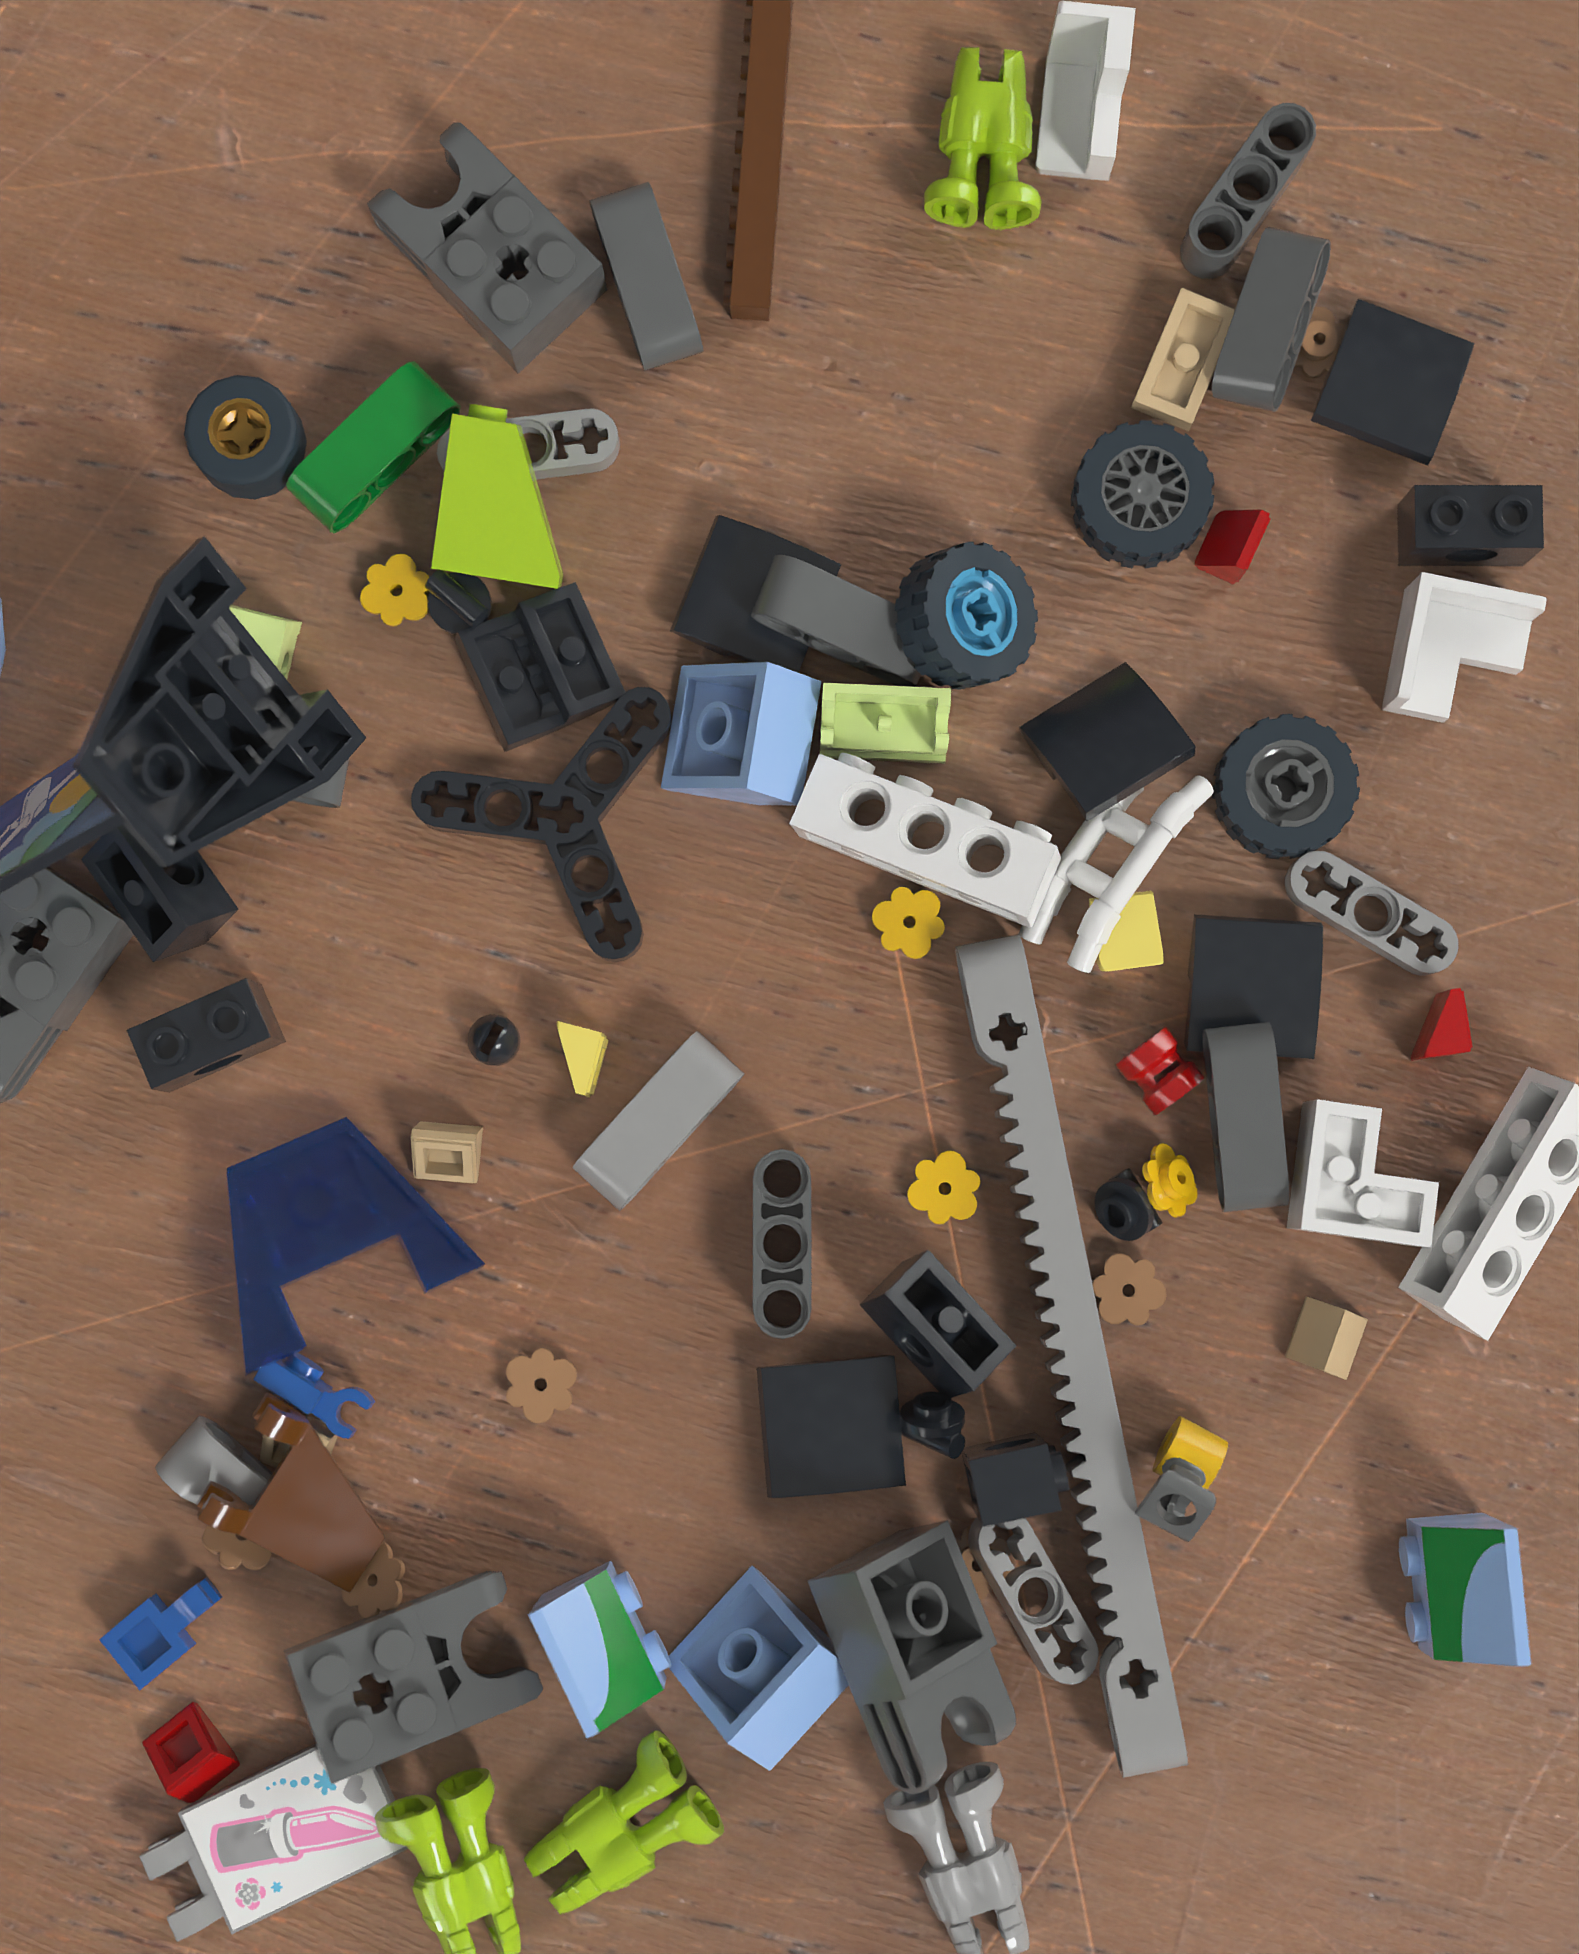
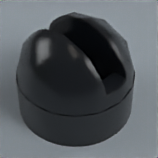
[468,1014,520,1066]

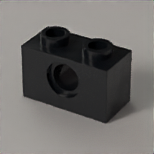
[1397,485,1544,566]
[81,825,239,962]
[127,978,286,1093]
[860,1250,1016,1398]
[962,1432,1069,1527]

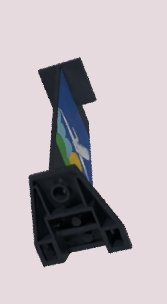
[0,537,366,893]

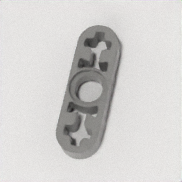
[437,409,620,480]
[1285,851,1459,976]
[968,1518,1098,1685]

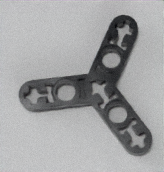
[411,687,672,962]

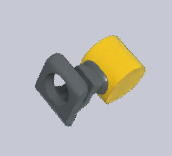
[1134,1416,1228,1543]

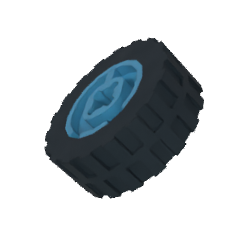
[895,542,1038,690]

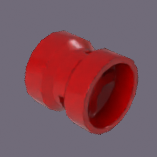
[1115,1027,1205,1116]

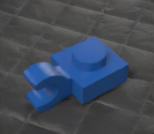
[253,1351,375,1439]
[99,1577,223,1691]

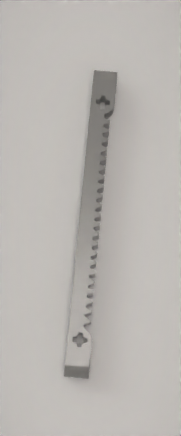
[955,934,1188,1778]

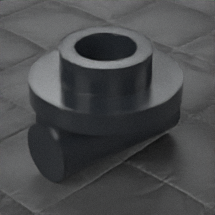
[425,570,492,635]
[1094,1168,1163,1241]
[900,1392,965,1459]

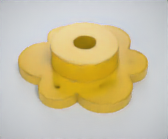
[360,554,430,627]
[872,887,945,959]
[1142,1143,1198,1218]
[907,1151,980,1224]

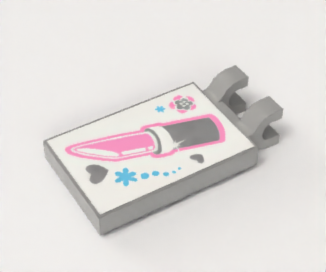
[139,1744,408,1942]

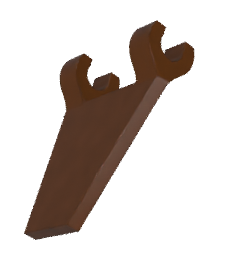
[197,1393,385,1593]

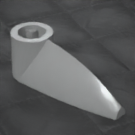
[155,1416,273,1505]

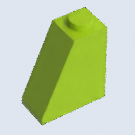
[431,404,563,589]

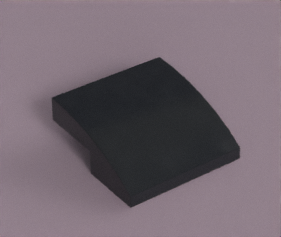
[1311,299,1475,466]
[670,515,841,673]
[454,582,626,752]
[1019,662,1196,821]
[1184,914,1323,1059]
[756,1355,906,1498]

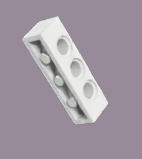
[789,753,1061,928]
[1398,1067,1579,1341]

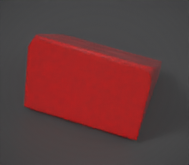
[1195,509,1271,585]
[1411,988,1473,1061]
[142,1702,240,1803]

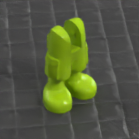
[924,47,1042,230]
[523,1730,724,1914]
[374,1768,521,1954]

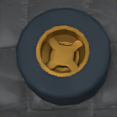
[184,375,307,500]

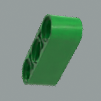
[286,361,461,533]

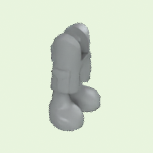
[883,1762,1030,1954]

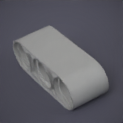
[572,1031,745,1211]

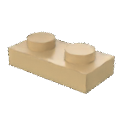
[1131,288,1235,432]

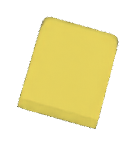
[1089,891,1164,971]
[556,1021,609,1098]

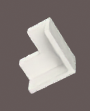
[1035,1,1136,181]
[1382,572,1547,723]
[1287,1099,1439,1248]

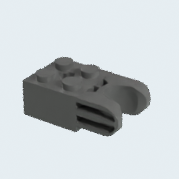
[367,122,608,374]
[0,866,134,1103]
[808,1520,1016,1794]
[283,1571,543,1784]

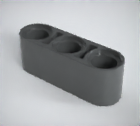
[1180,103,1316,279]
[589,181,704,371]
[1212,227,1331,412]
[751,554,921,687]
[1203,1022,1289,1212]
[753,1149,812,1339]

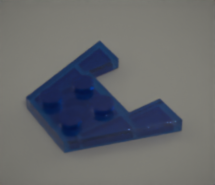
[226,1117,485,1376]

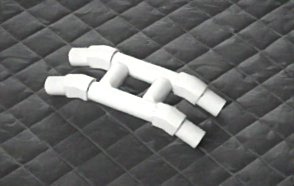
[1019,775,1214,973]

